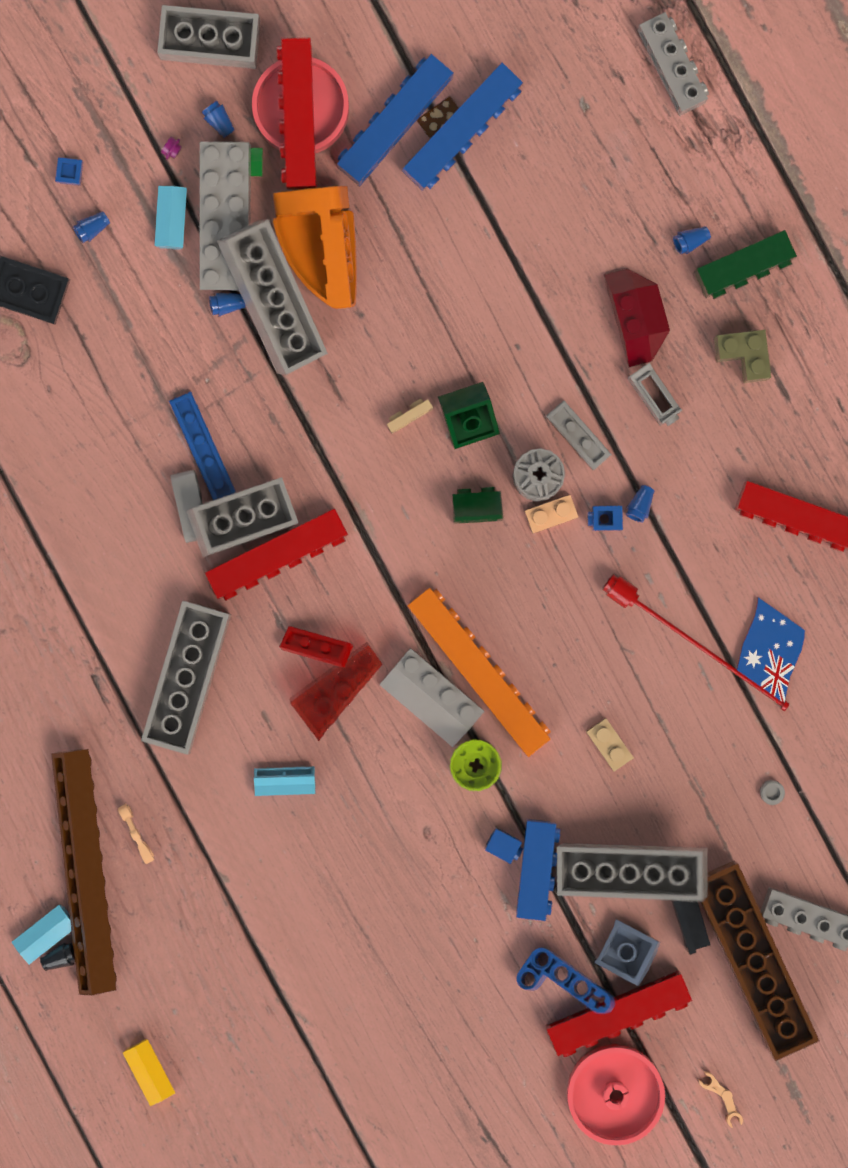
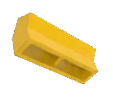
[123,1039,175,1106]

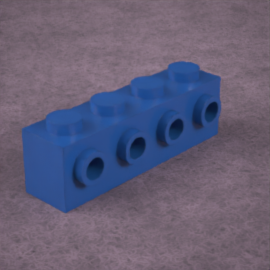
[516,819,560,921]

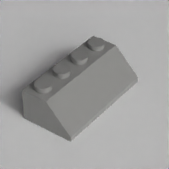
[380,648,485,747]

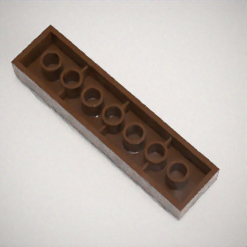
[700,860,820,1061]

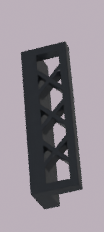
[671,900,711,955]

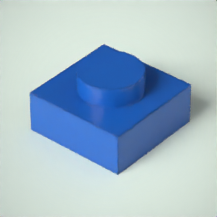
[55,157,83,186]

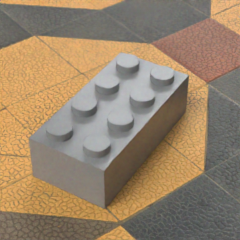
[157,5,261,69]
[186,477,298,557]

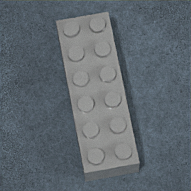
[200,142,251,290]
[217,220,328,375]
[141,601,232,755]
[557,843,707,901]

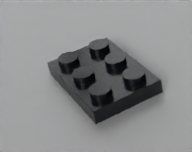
[0,256,70,325]

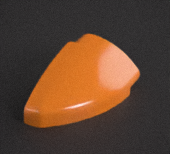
[273,186,357,309]

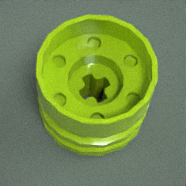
[450,740,502,791]

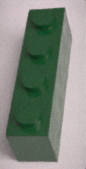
[694,230,797,300]

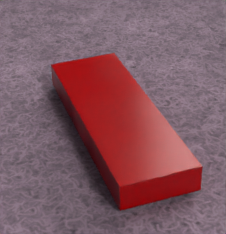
[279,626,353,668]

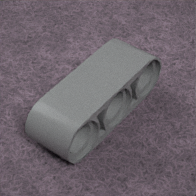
[171,470,203,543]

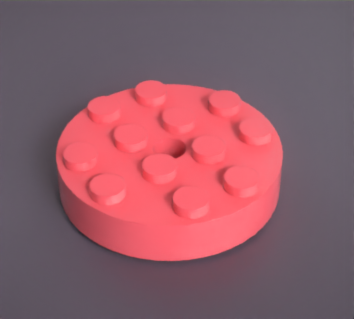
[252,57,349,154]
[567,1044,665,1145]

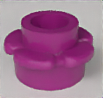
[161,137,182,160]

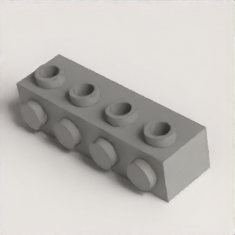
[637,12,709,116]
[760,887,848,951]

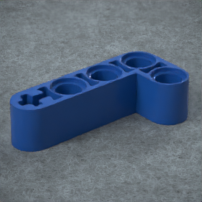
[517,948,615,1014]

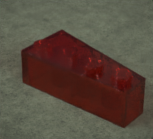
[289,642,383,741]

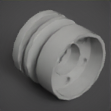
[512,448,565,502]

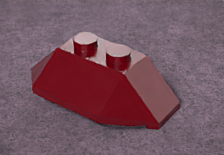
[604,269,670,368]

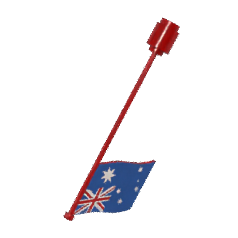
[602,574,805,711]

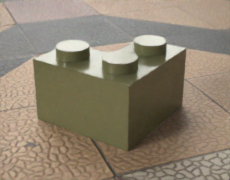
[714,330,771,383]

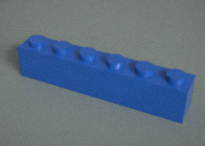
[337,54,454,187]
[402,63,523,191]

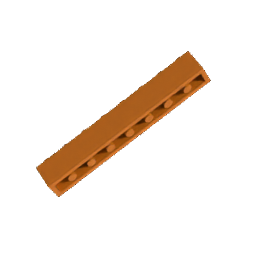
[407,588,551,757]

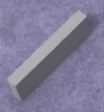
[546,401,612,471]

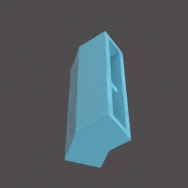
[155,186,187,250]
[254,766,316,796]
[12,905,72,964]

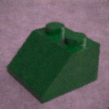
[438,382,500,449]
[452,487,503,524]

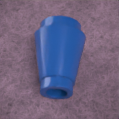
[202,101,235,138]
[73,211,110,243]
[673,226,711,254]
[209,293,246,317]
[626,485,655,523]

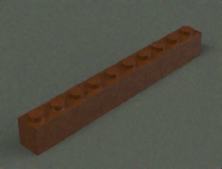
[51,749,117,996]

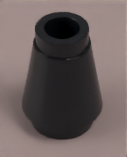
[40,943,75,971]

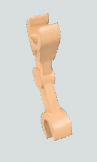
[118,804,154,864]
[698,1071,743,1128]

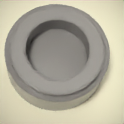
[760,780,785,805]

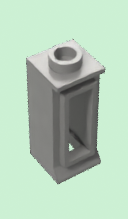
[628,363,682,426]

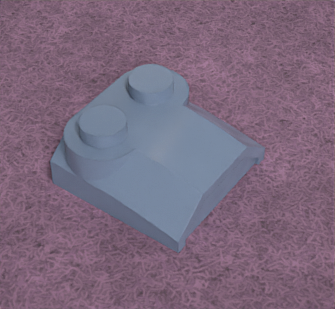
[595,919,660,986]

